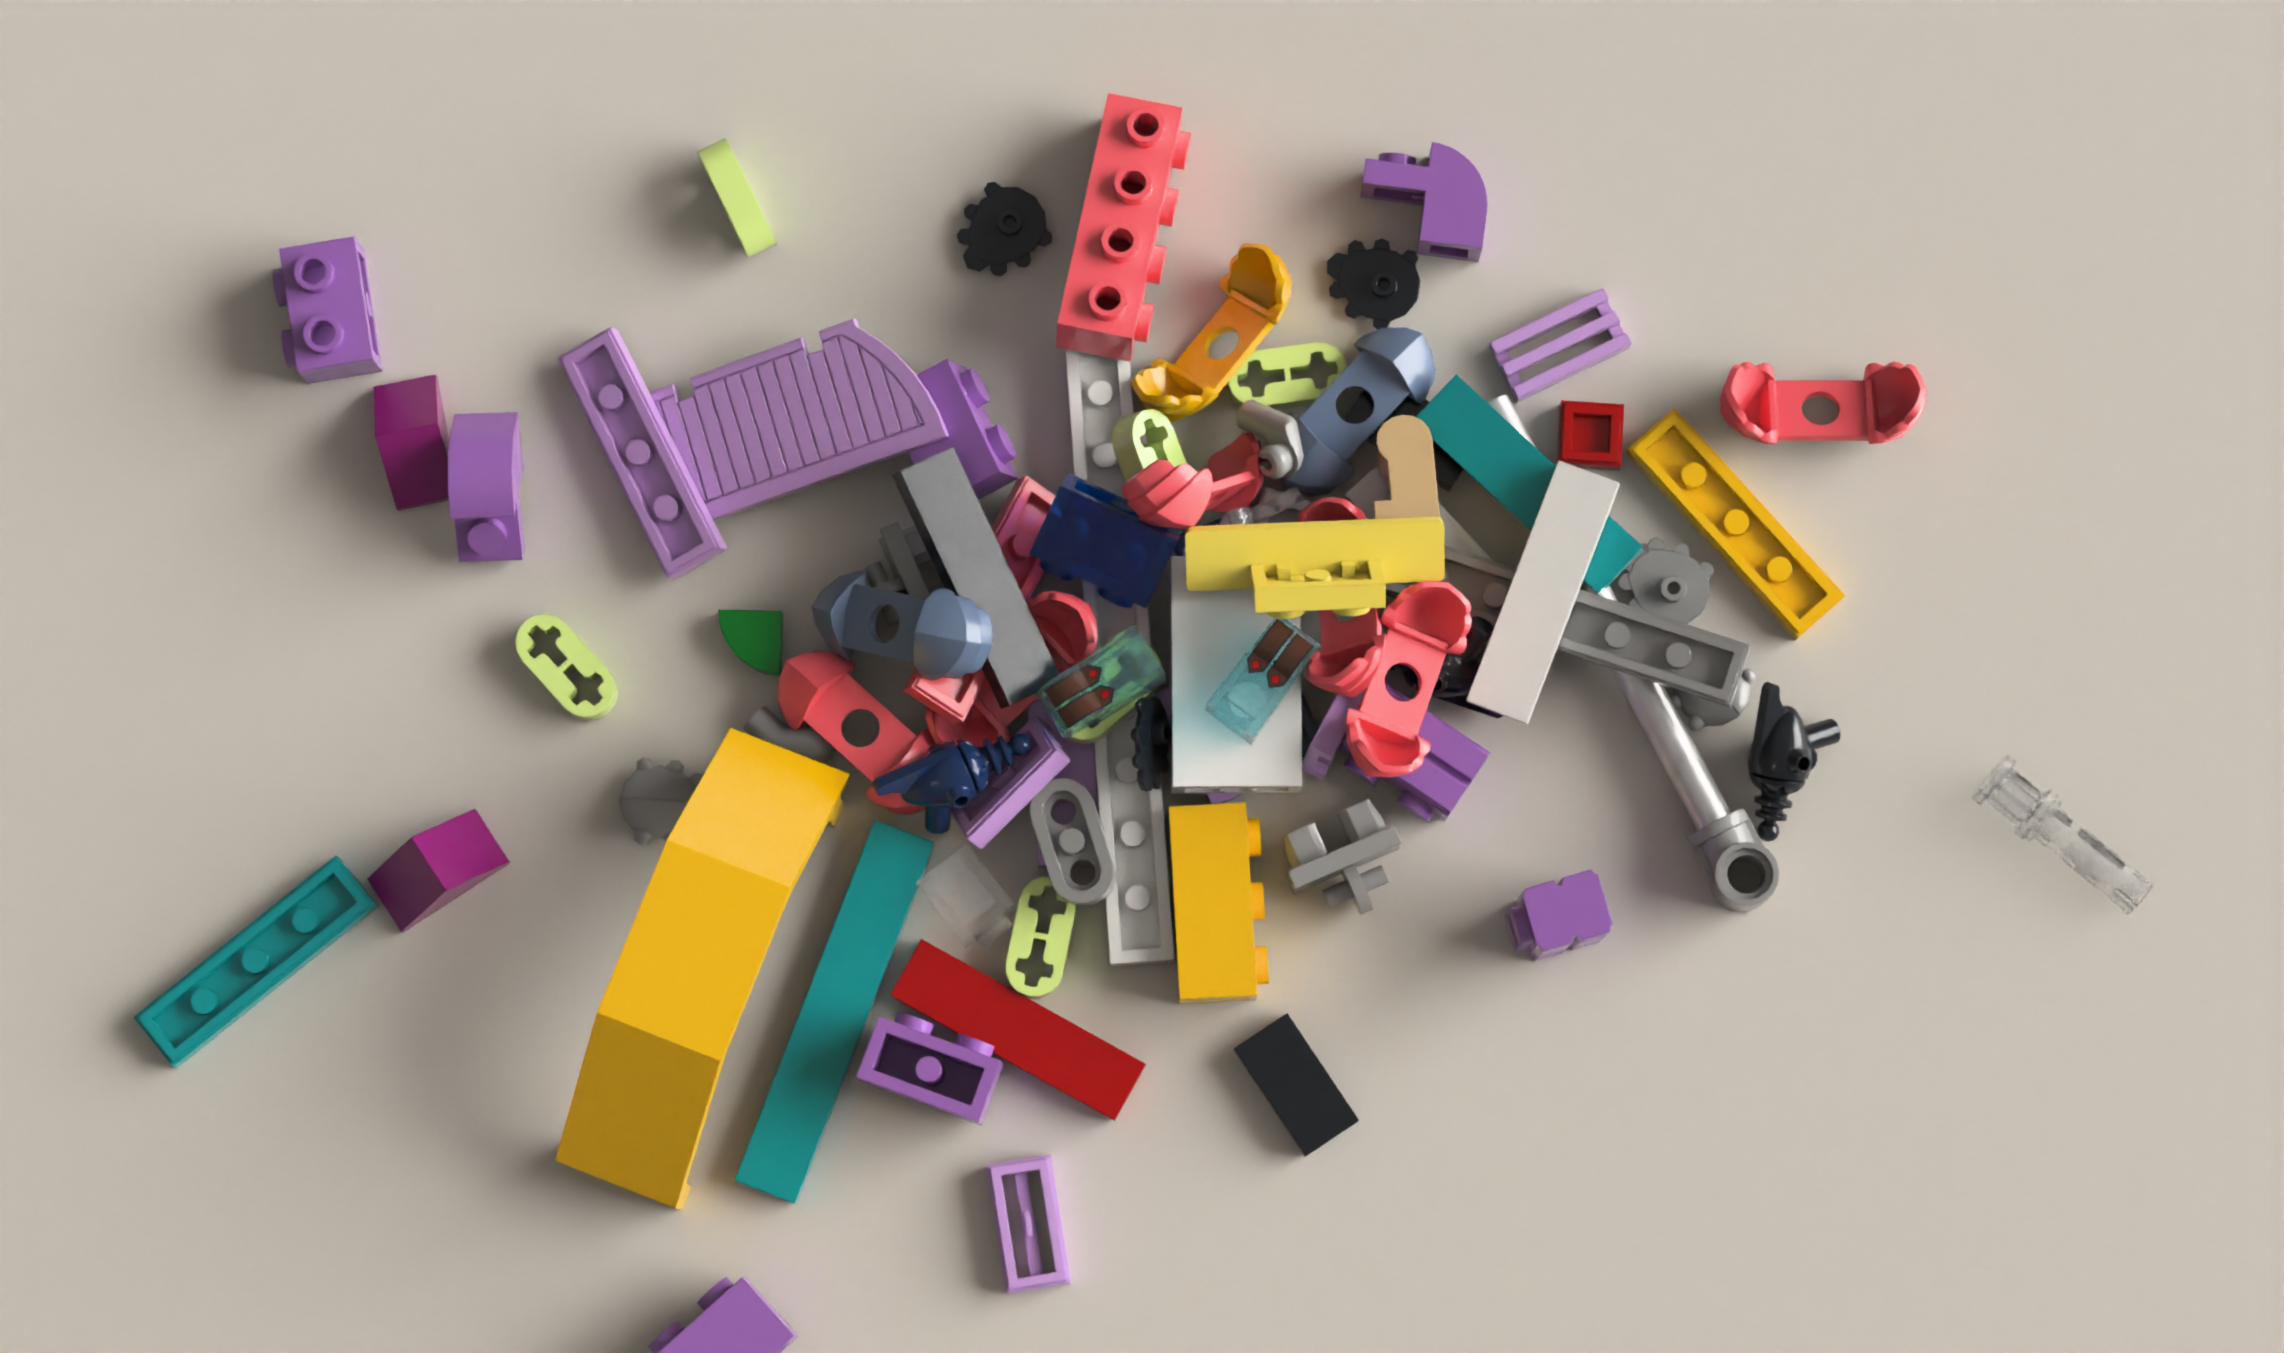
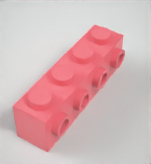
[1056,93,1191,362]

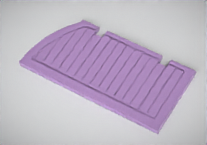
[649,318,949,520]

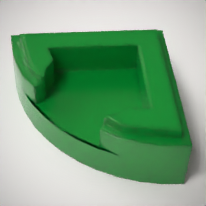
[718,609,784,677]

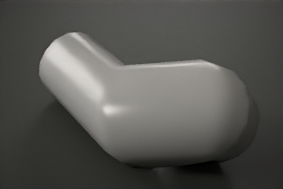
[1237,400,1304,479]
[743,706,836,763]

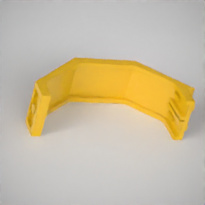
[555,727,850,1210]

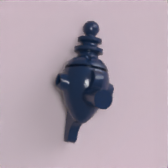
[872,734,1031,834]

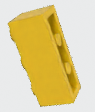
[1169,802,1269,1004]

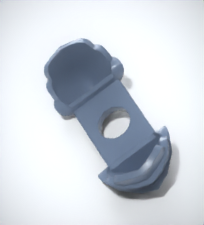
[1280,327,1436,497]
[811,570,993,680]

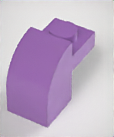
[1360,142,1488,262]
[448,412,525,562]

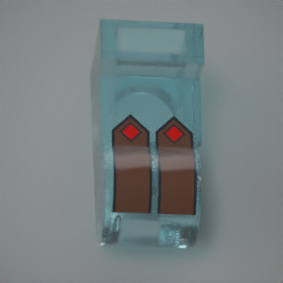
[1205,618,1321,745]
[1036,624,1166,738]

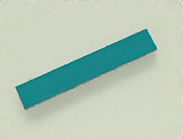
[734,820,935,1204]

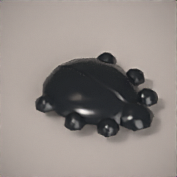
[957,182,1052,276]
[1327,238,1421,330]
[1130,696,1172,791]

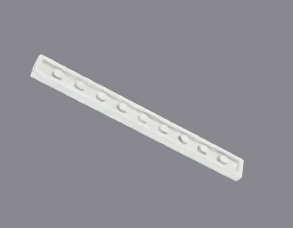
[1065,349,1175,966]

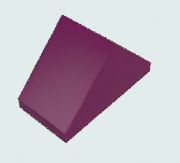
[374,374,449,511]
[367,809,511,933]

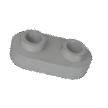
[1030,778,1116,906]

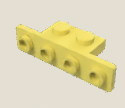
[1185,517,1445,619]

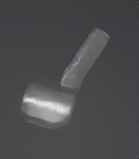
[1220,486,1303,525]

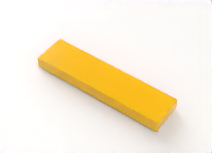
[1626,408,1845,641]

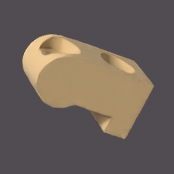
[1374,415,1440,519]

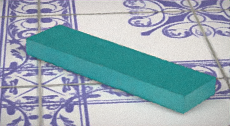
[1416,374,1643,596]
[134,855,379,1068]

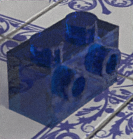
[1029,473,1183,608]

